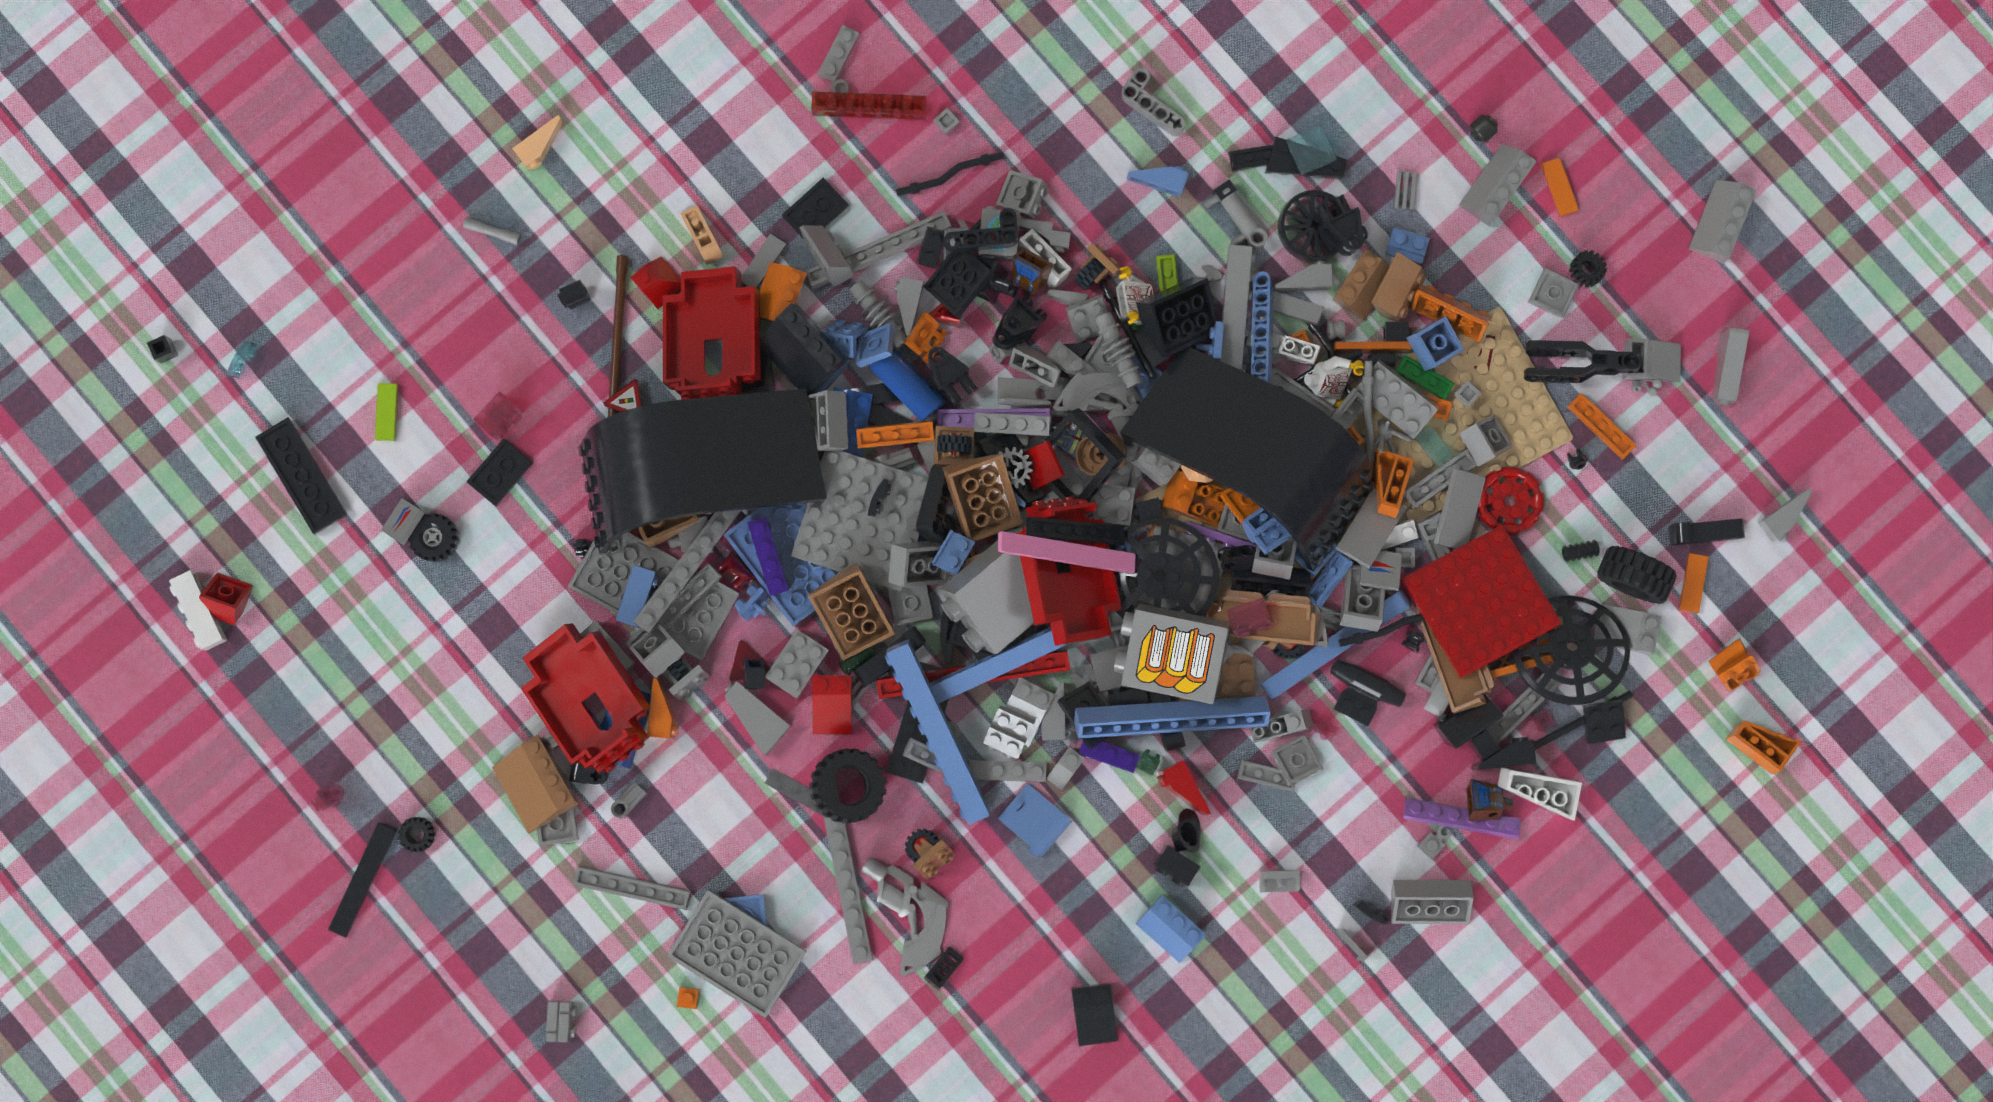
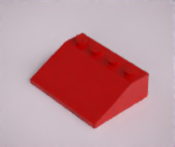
[1157,760,1211,815]

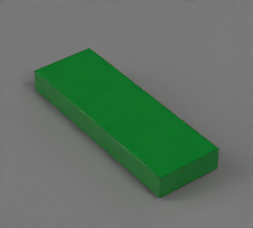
[1395,355,1455,400]

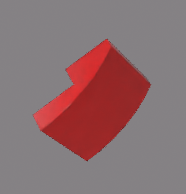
[1018,440,1065,490]

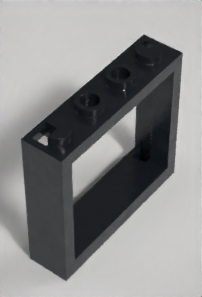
[1041,408,1126,503]

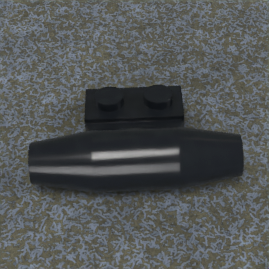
[1330,659,1406,726]

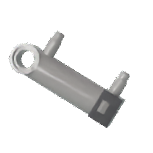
[1204,179,1268,250]

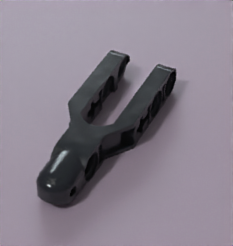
[1524,340,1641,383]

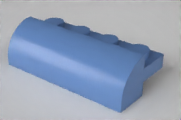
[1242,508,1292,555]

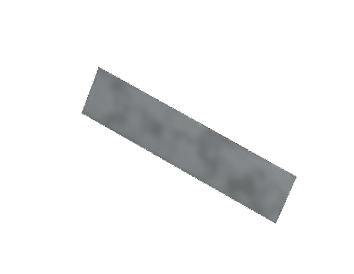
[765,768,823,816]

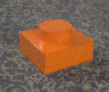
[676,987,700,1009]

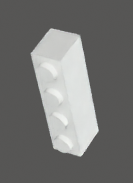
[169,570,228,651]

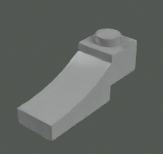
[1019,218,1071,253]

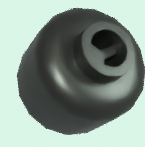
[1470,114,1498,142]

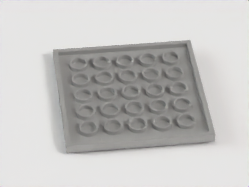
[791,451,928,591]

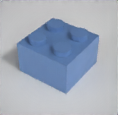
[1406,316,1464,371]

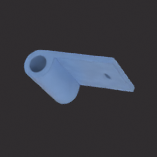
[998,783,1072,857]

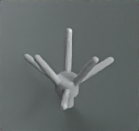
[1373,419,1413,454]

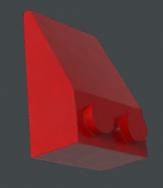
[812,675,852,735]

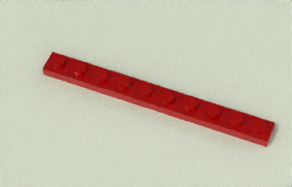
[876,649,1070,699]

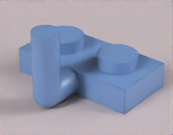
[1195,321,1224,360]

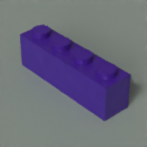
[747,516,789,596]

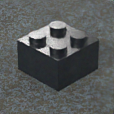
[1153,845,1201,887]

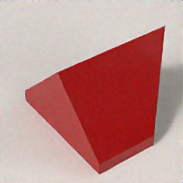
[929,303,963,328]

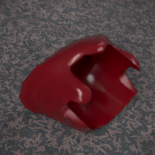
[718,551,756,590]

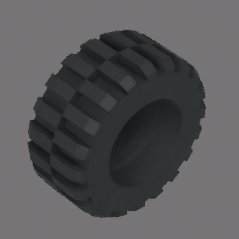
[1597,546,1677,604]
[809,748,887,824]

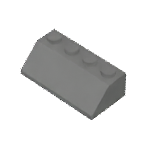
[1459,144,1537,227]
[1688,180,1757,263]
[1391,880,1474,924]

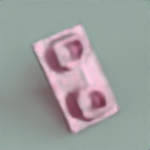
[311,784,344,811]

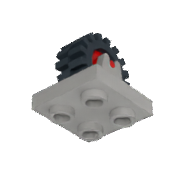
[667,658,710,701]

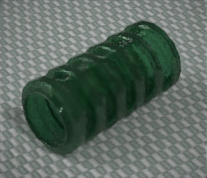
[839,647,875,675]

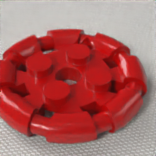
[1478,466,1545,535]

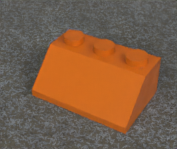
[759,262,807,324]

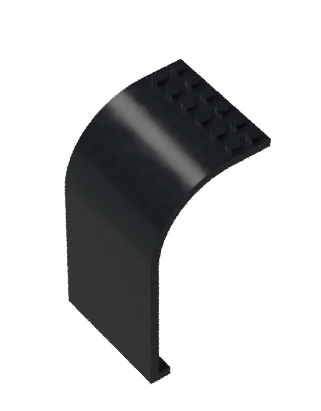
[1120,347,1375,572]
[578,389,827,553]

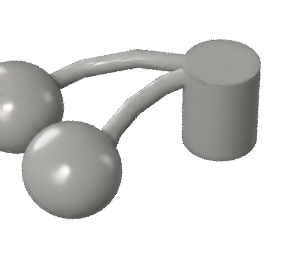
[1632,379,1662,396]

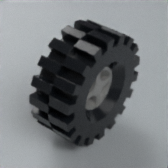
[408,513,460,562]

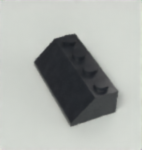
[1230,568,1311,597]

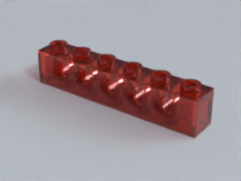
[811,91,926,120]

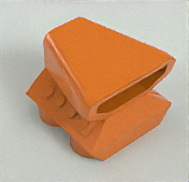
[1708,638,1761,691]

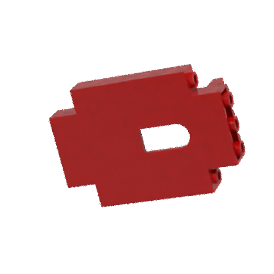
[663,266,761,400]
[1015,496,1122,646]
[521,623,651,773]

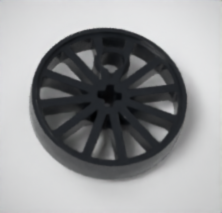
[1277,190,1344,263]

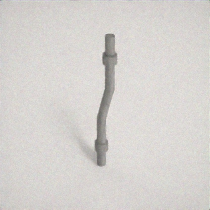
[1362,361,1375,473]

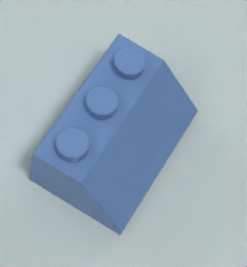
[1136,895,1206,963]

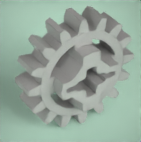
[998,447,1033,489]

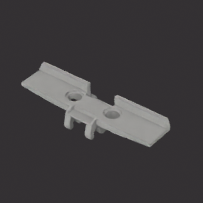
[998,377,1121,418]

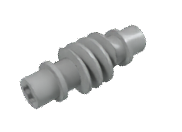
[849,281,907,350]
[1095,312,1142,389]

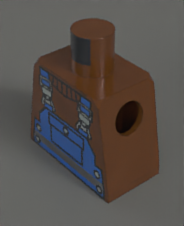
[1013,248,1053,297]
[1466,779,1513,821]

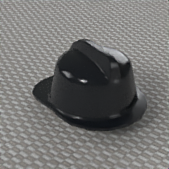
[1171,808,1200,853]

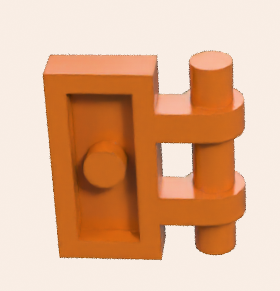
[904,312,947,363]

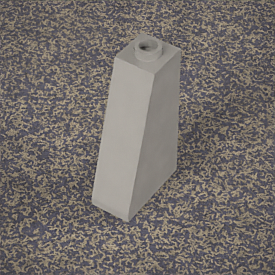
[1713,328,1749,406]
[725,681,791,756]

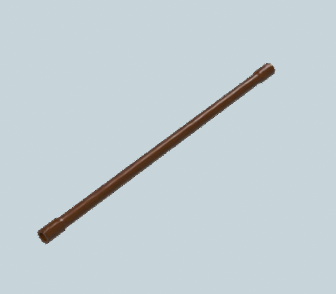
[608,255,628,417]

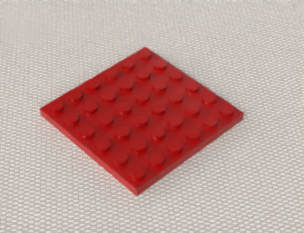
[1401,525,1562,679]

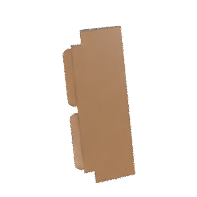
[1204,590,1322,645]
[1414,606,1495,713]

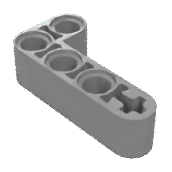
[1121,68,1185,136]

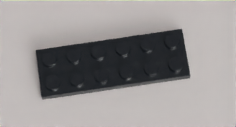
[255,417,348,535]
[886,662,949,784]

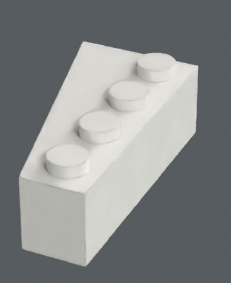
[1498,767,1582,821]

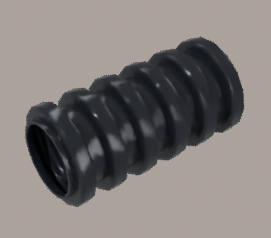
[1562,539,1600,563]

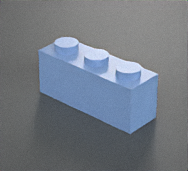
[616,565,659,628]

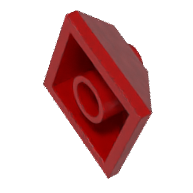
[630,257,681,309]
[199,573,253,625]

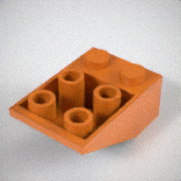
[1160,471,1225,528]

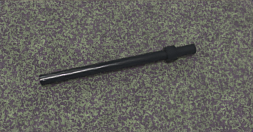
[1099,279,1157,380]
[1534,690,1633,750]

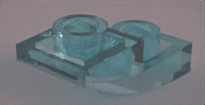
[226,341,257,379]

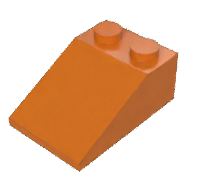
[647,678,679,739]

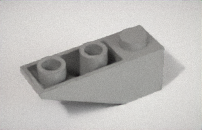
[1041,682,1069,741]
[1249,708,1314,743]

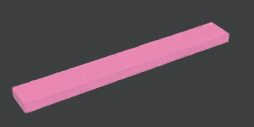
[998,531,1135,574]

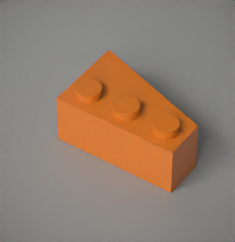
[1374,448,1414,519]
[1726,720,1802,775]

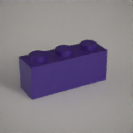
[1078,741,1140,773]

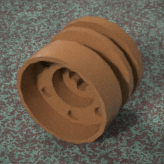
[1076,433,1127,475]

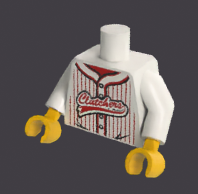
[1116,266,1153,325]
[1304,356,1364,408]

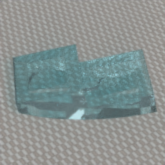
[1415,426,1455,468]

